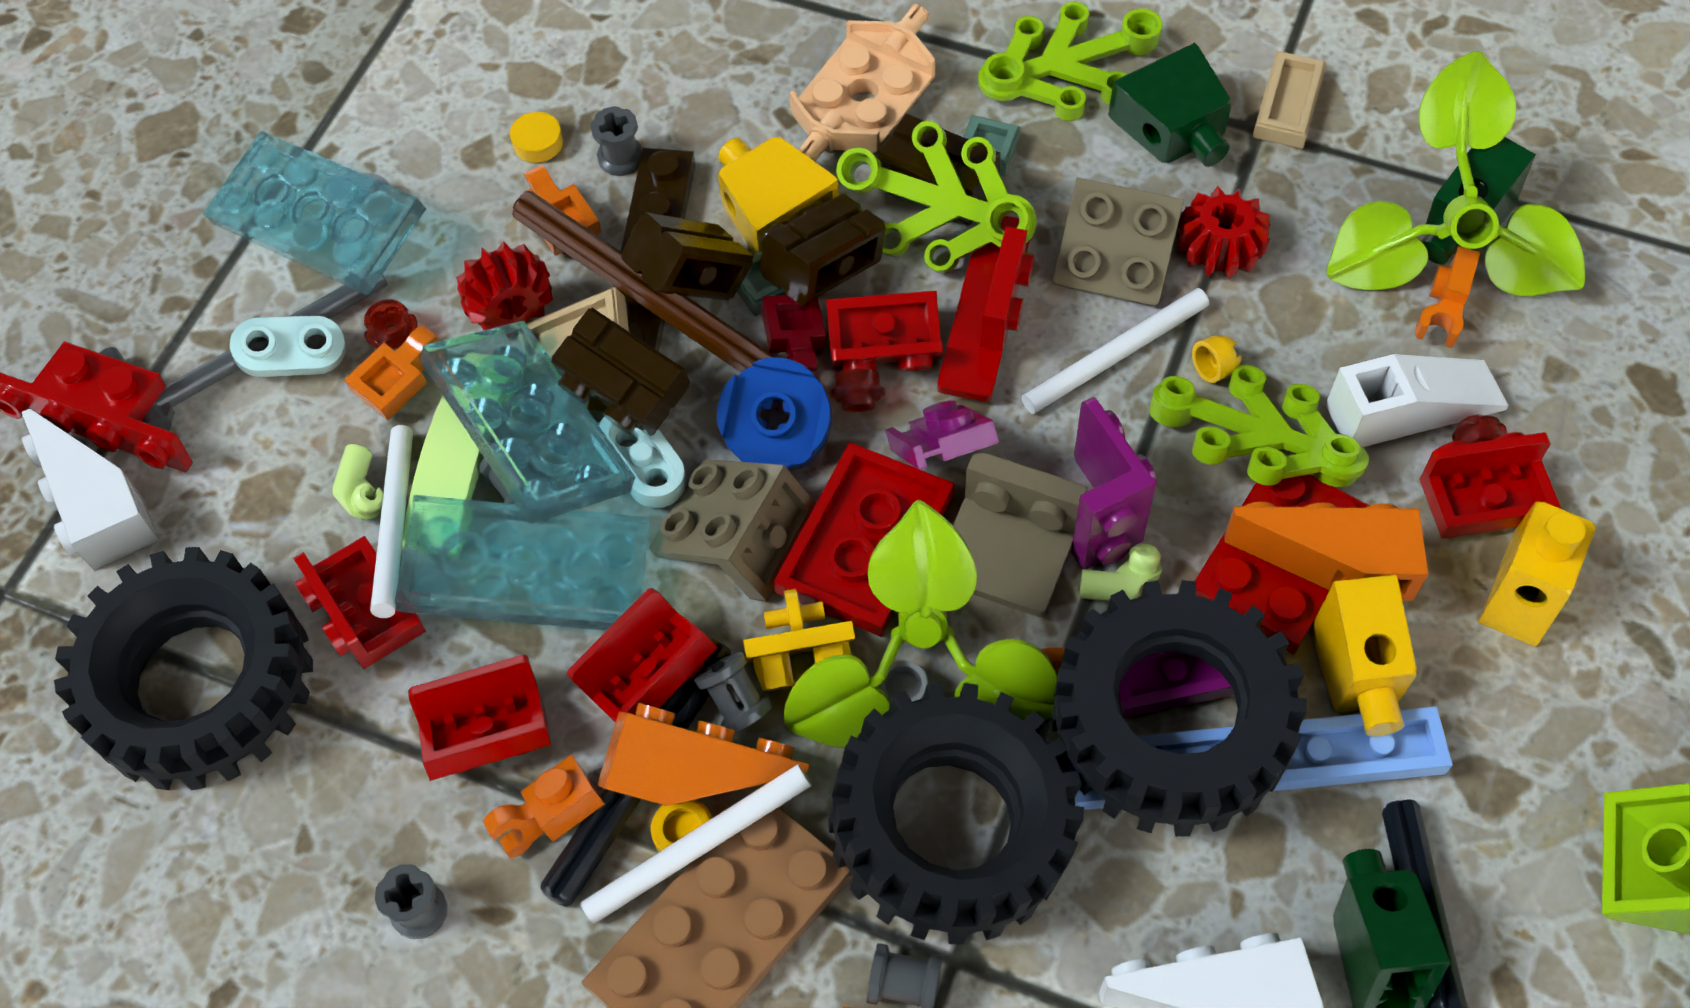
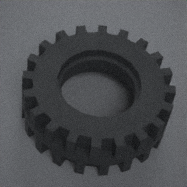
[54,547,313,790]
[1052,580,1307,837]
[828,682,1084,944]

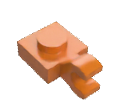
[524,165,602,256]
[1415,246,1480,348]
[344,325,447,421]
[482,754,605,859]

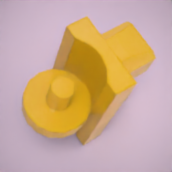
[743,588,855,693]

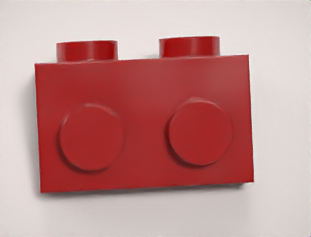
[826,290,944,376]
[1419,432,1562,539]
[293,536,426,670]
[567,588,718,723]
[408,655,552,781]

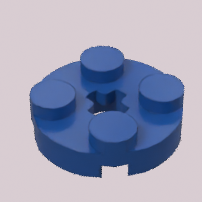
[717,357,832,471]

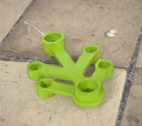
[978,1,1163,121]
[836,120,1037,274]
[1149,365,1369,487]

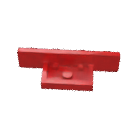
[937,216,1035,402]
[0,341,193,472]

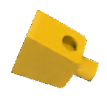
[718,137,839,255]
[1478,502,1596,647]
[1310,575,1417,736]

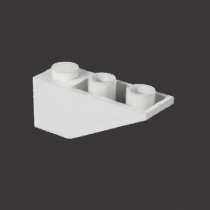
[1325,354,1509,447]
[22,409,160,570]
[1099,933,1324,1008]

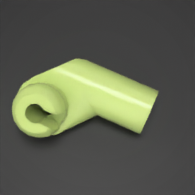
[332,444,383,520]
[1079,544,1162,601]

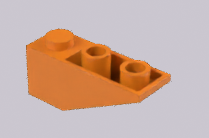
[1224,502,1428,601]
[597,703,810,806]

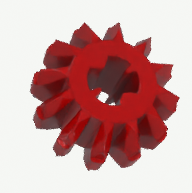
[1177,185,1270,280]
[456,241,553,335]

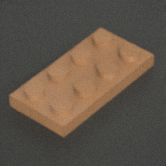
[581,789,853,1008]

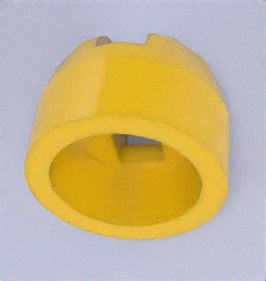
[1192,335,1242,383]

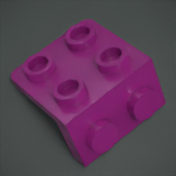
[1071,397,1157,569]

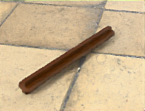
[512,191,775,373]

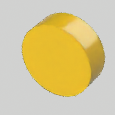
[509,112,563,163]
[651,799,712,853]

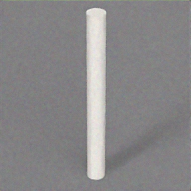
[1022,288,1209,414]
[370,425,413,618]
[581,764,812,924]

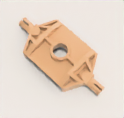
[789,4,935,162]

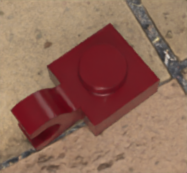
[761,295,826,372]

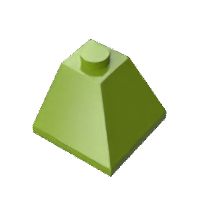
[1602,783,1690,935]

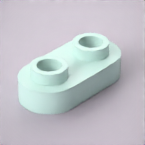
[230,316,346,377]
[598,417,686,508]

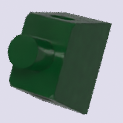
[1108,43,1232,167]
[1422,137,1536,265]
[1333,849,1450,1008]

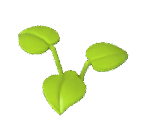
[1326,51,1585,296]
[784,500,1057,748]

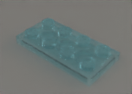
[203,131,426,296]
[420,321,635,524]
[395,495,650,631]

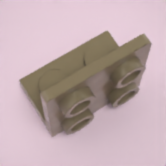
[1053,177,1184,306]
[953,450,1088,617]
[649,459,816,602]

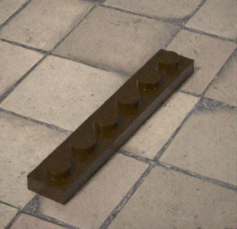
[587,148,696,422]

